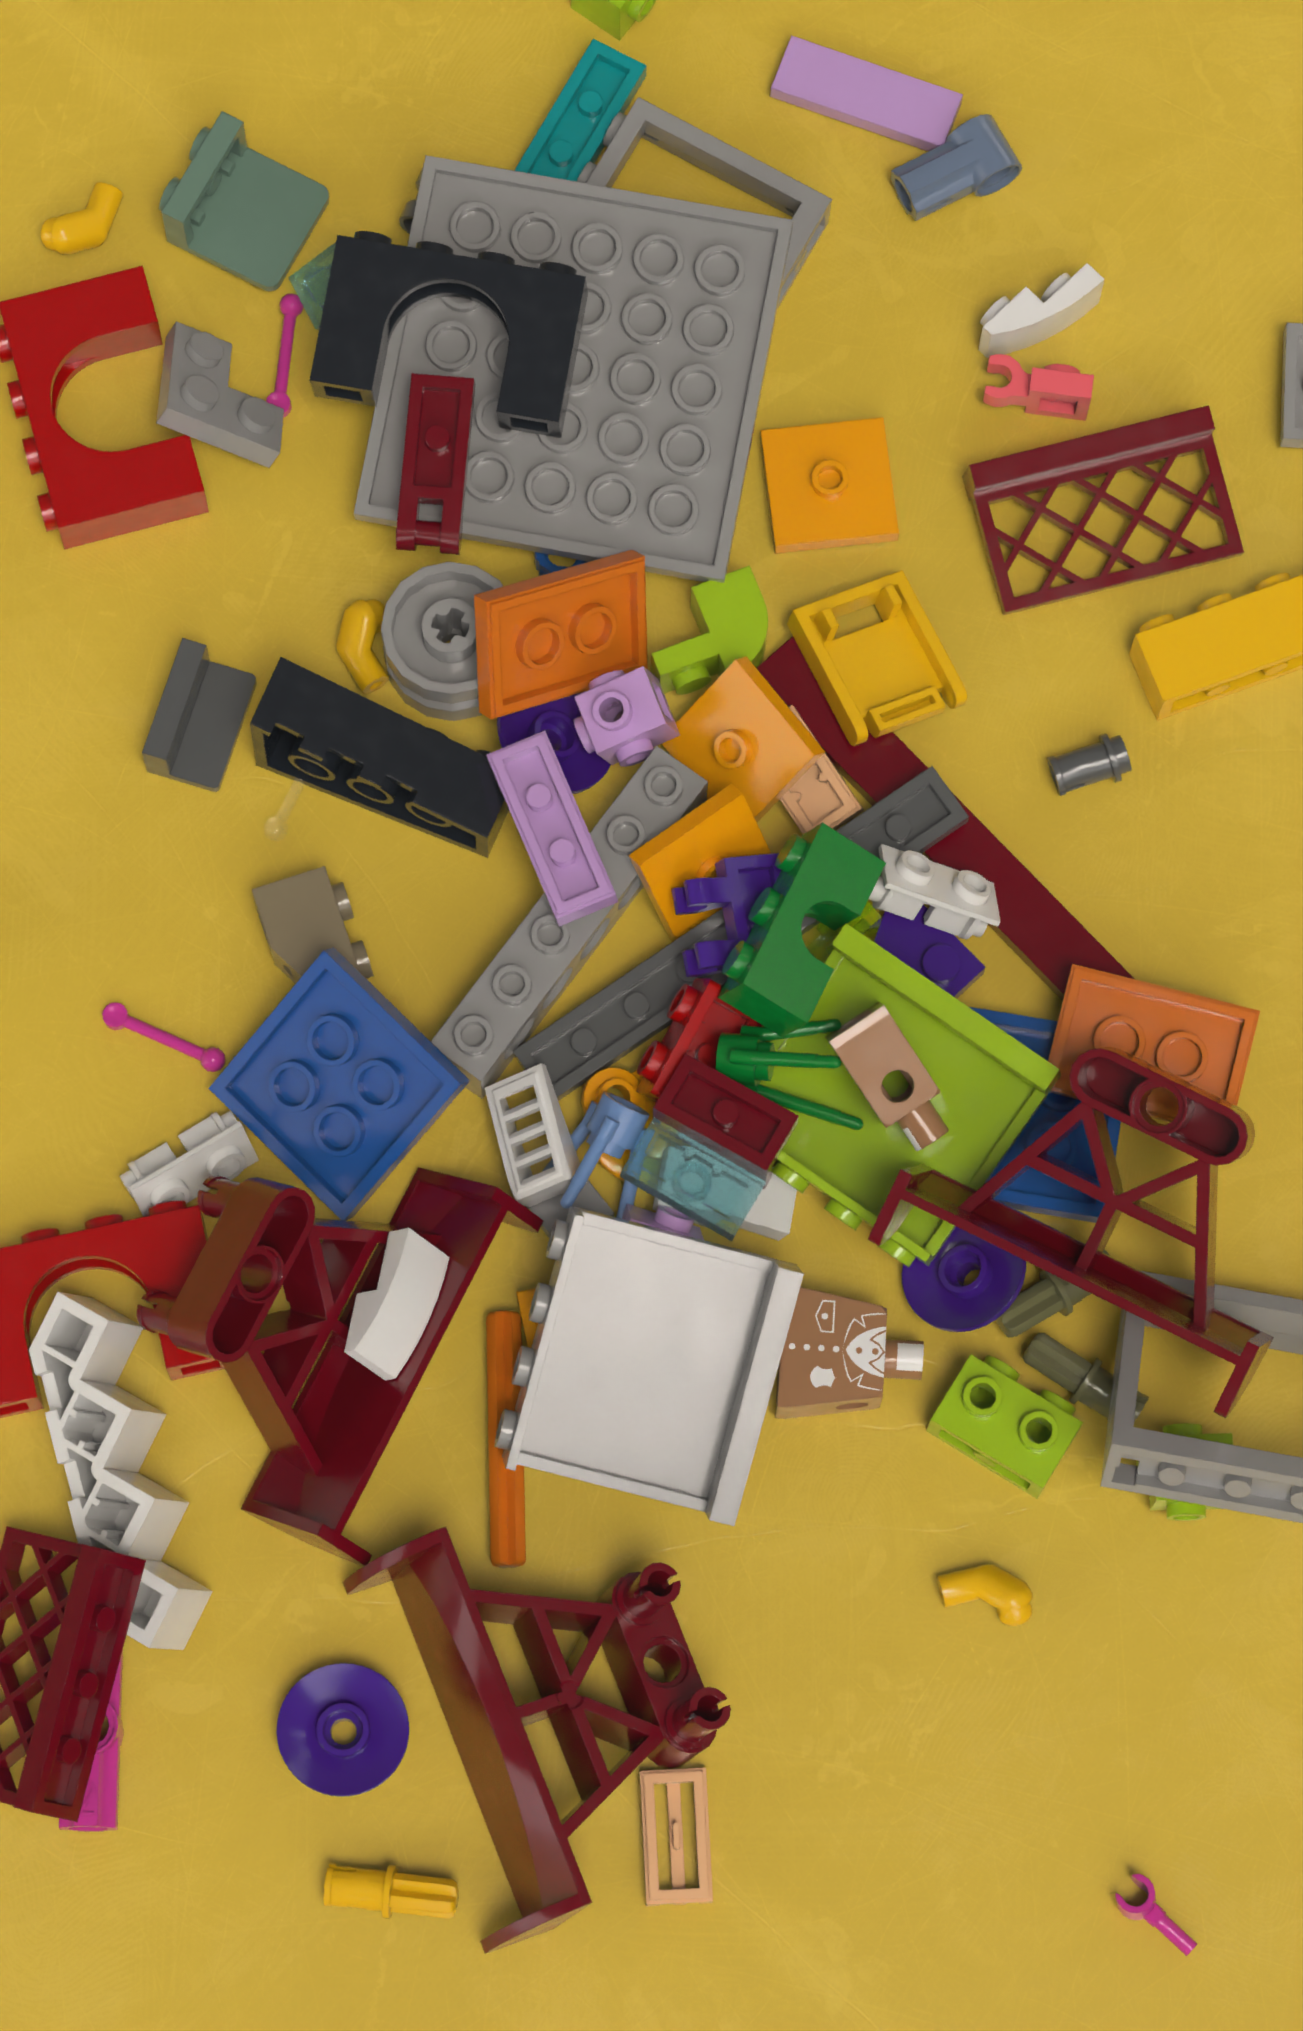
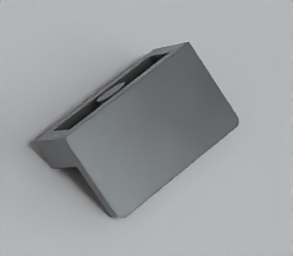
[142,638,257,792]

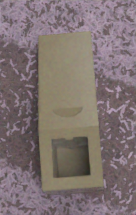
[252,866,373,984]

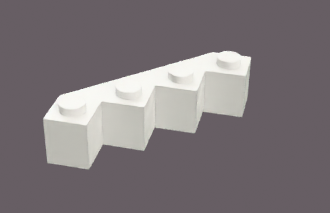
[29,1291,213,1650]

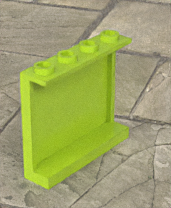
[760,923,1061,1267]

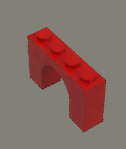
[0,265,209,550]
[0,1201,225,1418]

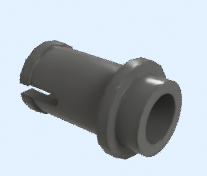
[1047,733,1132,796]

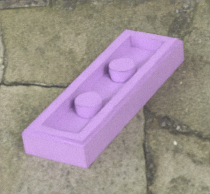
[770,36,963,151]
[486,731,618,927]

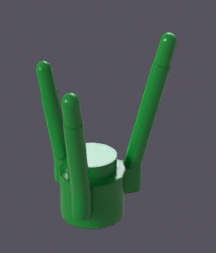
[716,1019,864,1130]

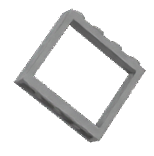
[577,97,832,309]
[1100,1270,1303,1523]

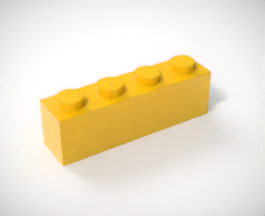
[1129,573,1303,721]

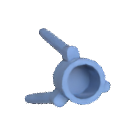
[542,1092,654,1219]

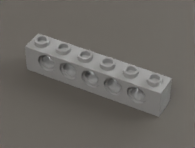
[431,746,708,1099]

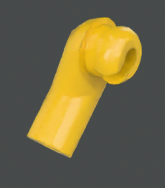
[40,182,124,254]
[336,599,389,694]
[937,1564,1033,1626]

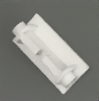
[868,844,1001,940]
[119,1111,259,1217]

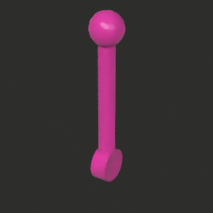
[266,293,304,418]
[102,1002,226,1072]

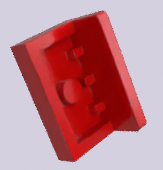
[636,978,762,1102]

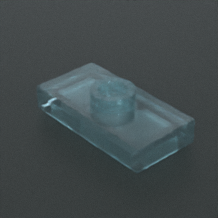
[620,1117,766,1241]

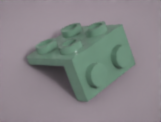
[159,111,329,291]

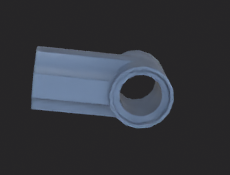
[890,114,1022,221]

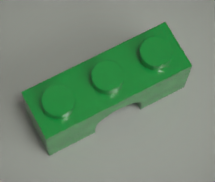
[718,822,886,1037]

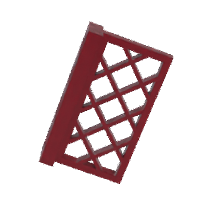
[962,405,1244,615]
[0,1526,146,1822]

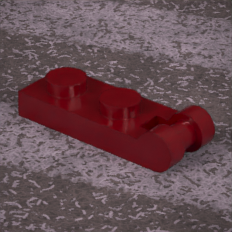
[396,373,476,555]

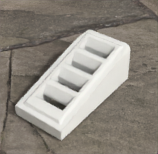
[485,1063,587,1207]

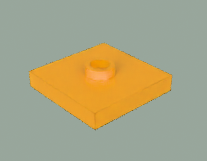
[760,417,899,554]
[662,656,825,822]
[628,783,771,942]

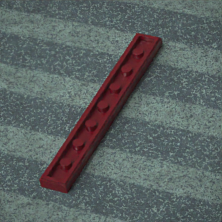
[757,636,1134,1001]

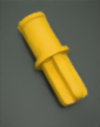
[323,1863,459,1919]

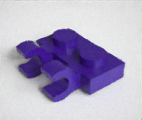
[672,853,781,977]

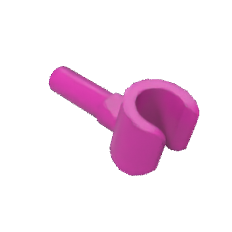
[1115,1874,1197,1956]

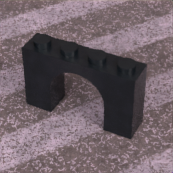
[310,231,588,438]

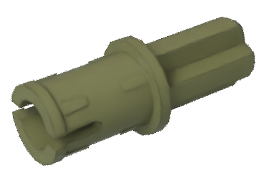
[996,1249,1110,1337]
[1023,1333,1149,1422]

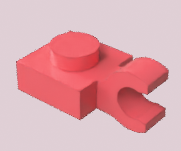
[983,354,1094,421]

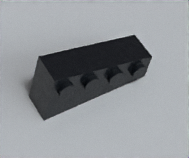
[250,657,509,858]

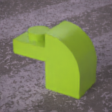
[651,565,768,695]

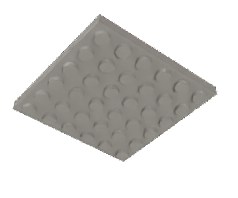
[354,155,793,583]

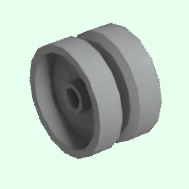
[381,562,503,721]

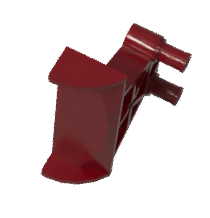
[868,1047,1274,1418]
[136,1167,544,1566]
[342,1527,731,1954]

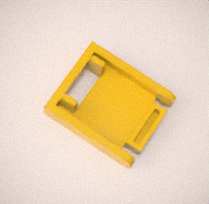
[787,570,967,746]

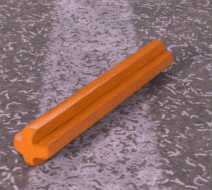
[486,1310,526,1568]

